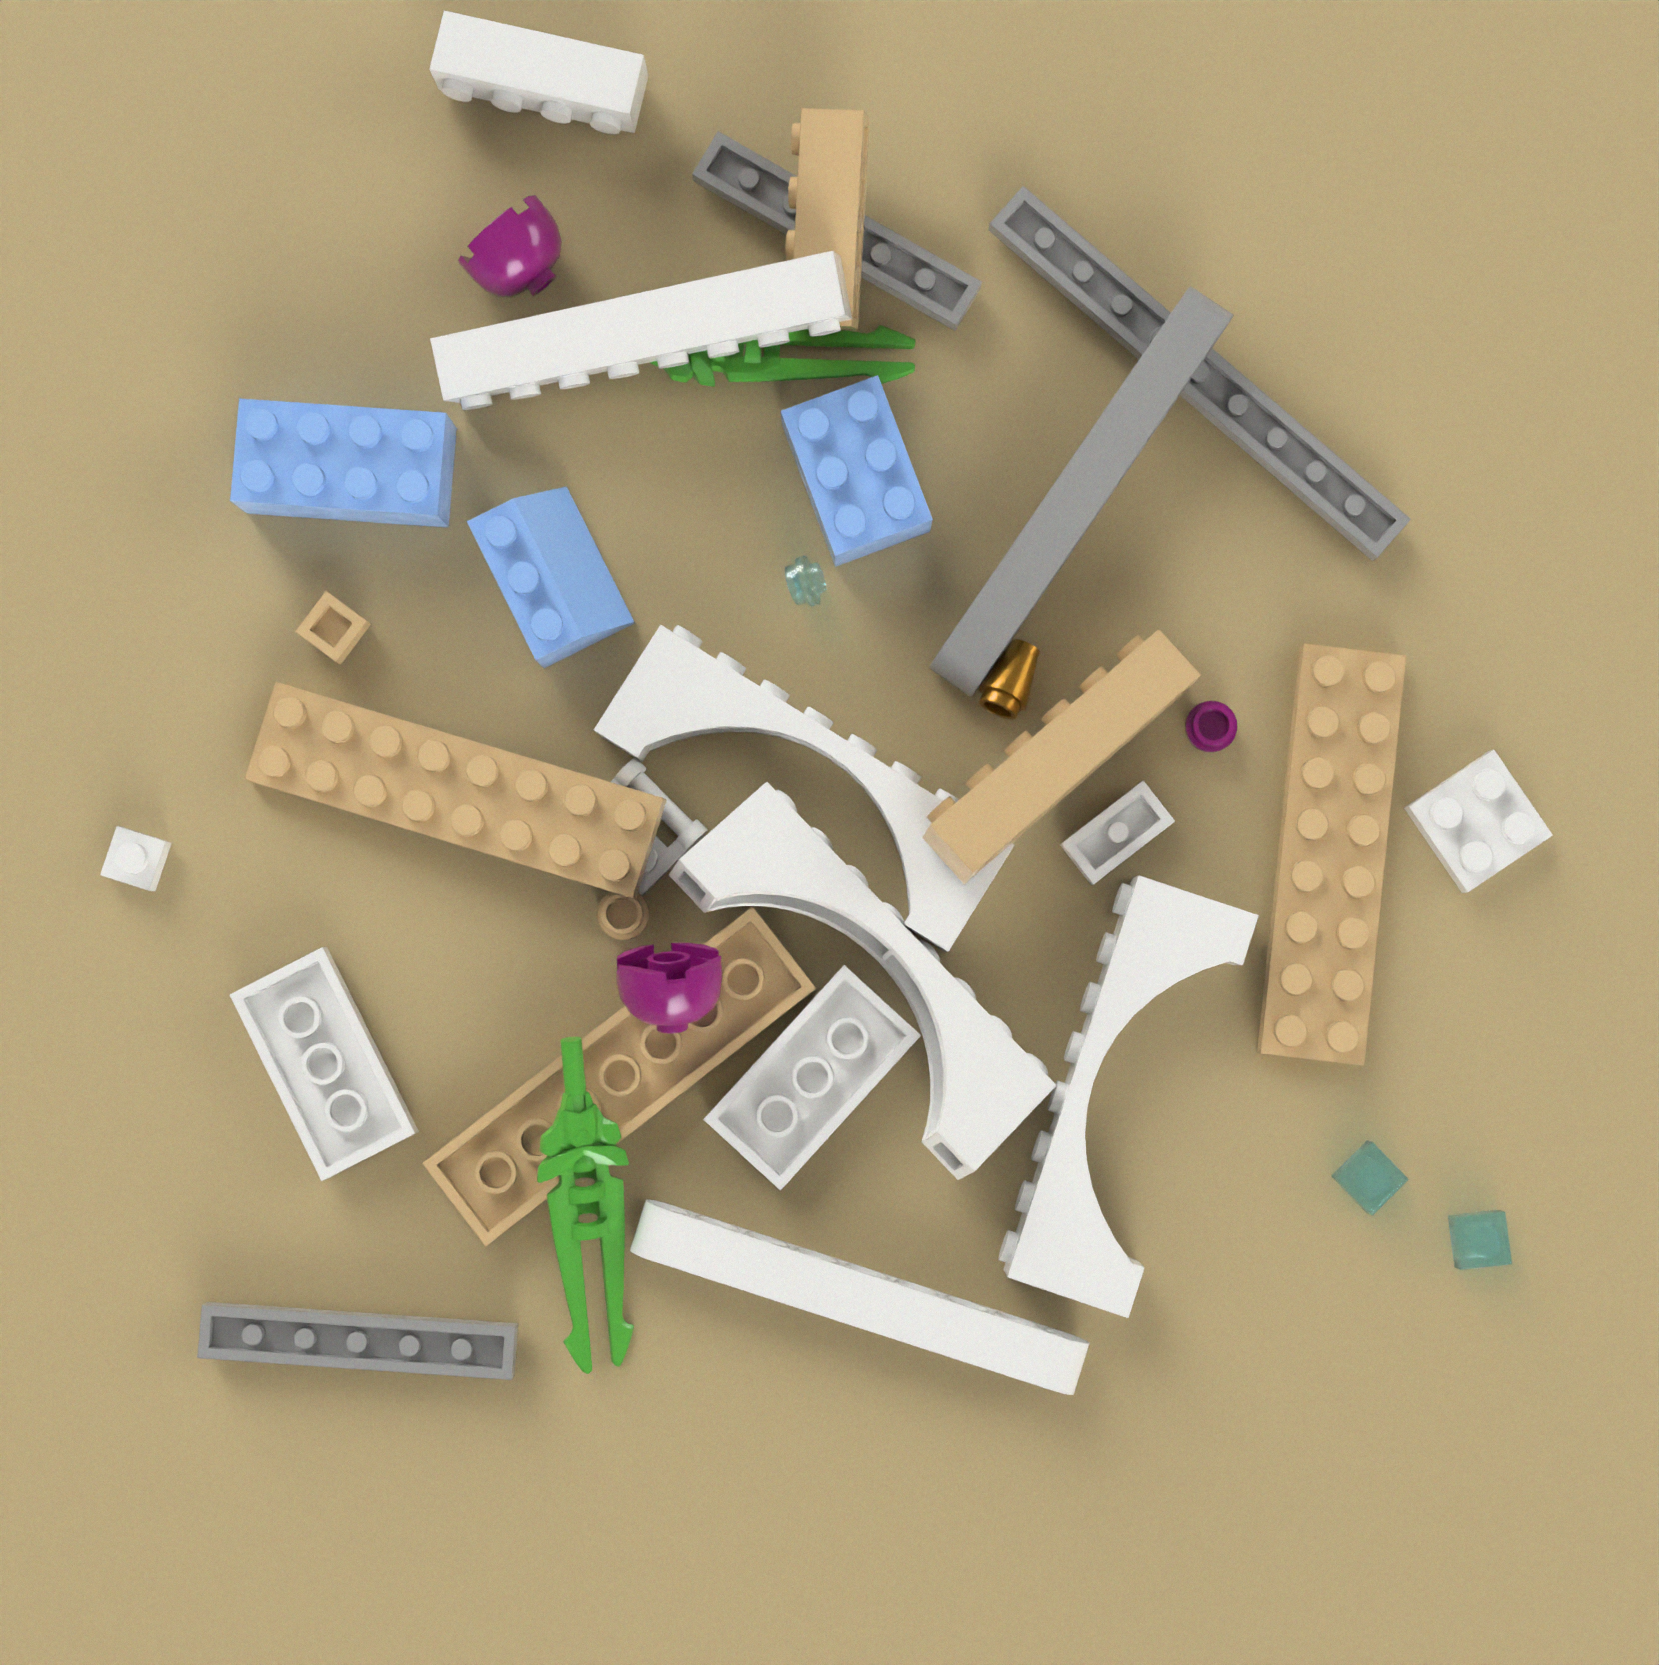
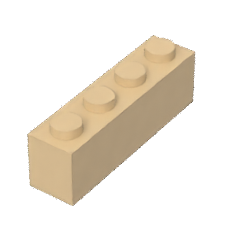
[785,108,870,330]

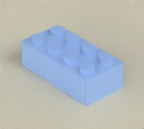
[230,398,457,528]

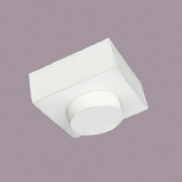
[100,826,172,891]

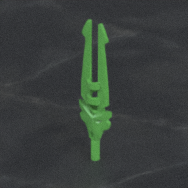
[650,325,916,387]
[537,1037,634,1374]

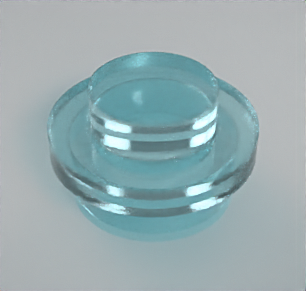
[785,555,826,607]

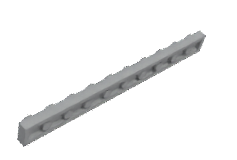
[988,186,1411,561]

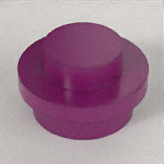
[1185,701,1238,753]

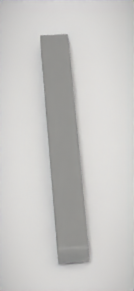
[929,286,1234,697]

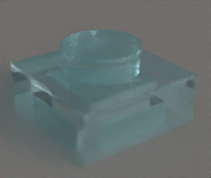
[1331,1140,1409,1216]
[1448,1210,1512,1270]

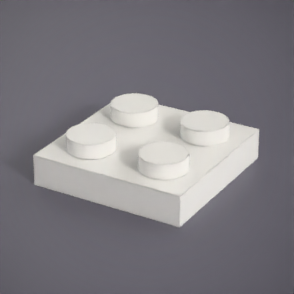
[1404,750,1553,893]

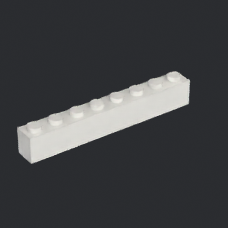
[430,251,852,410]

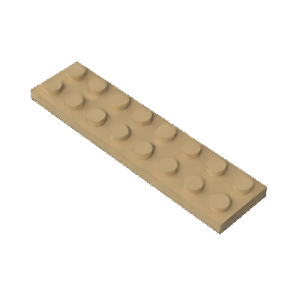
[1257,643,1406,1066]
[244,682,667,899]
[422,906,816,1247]

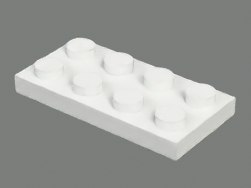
[230,947,419,1181]
[703,965,921,1191]

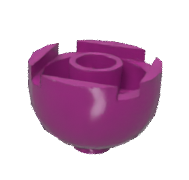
[458,195,562,297]
[616,942,723,1034]

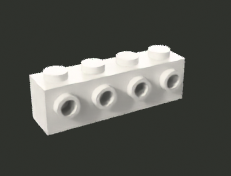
[430,11,648,135]

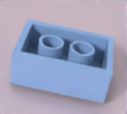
[781,375,933,567]

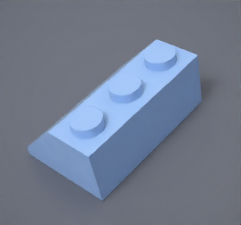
[467,486,635,668]

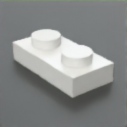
[1060,780,1175,885]

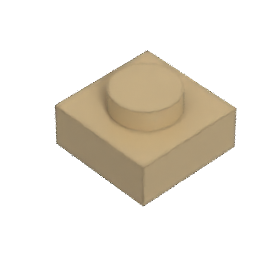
[295,591,371,665]

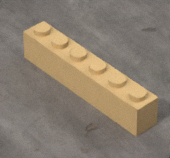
[922,629,1201,884]

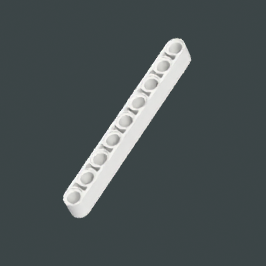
[630,1199,1089,1395]

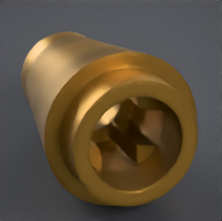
[979,639,1040,720]

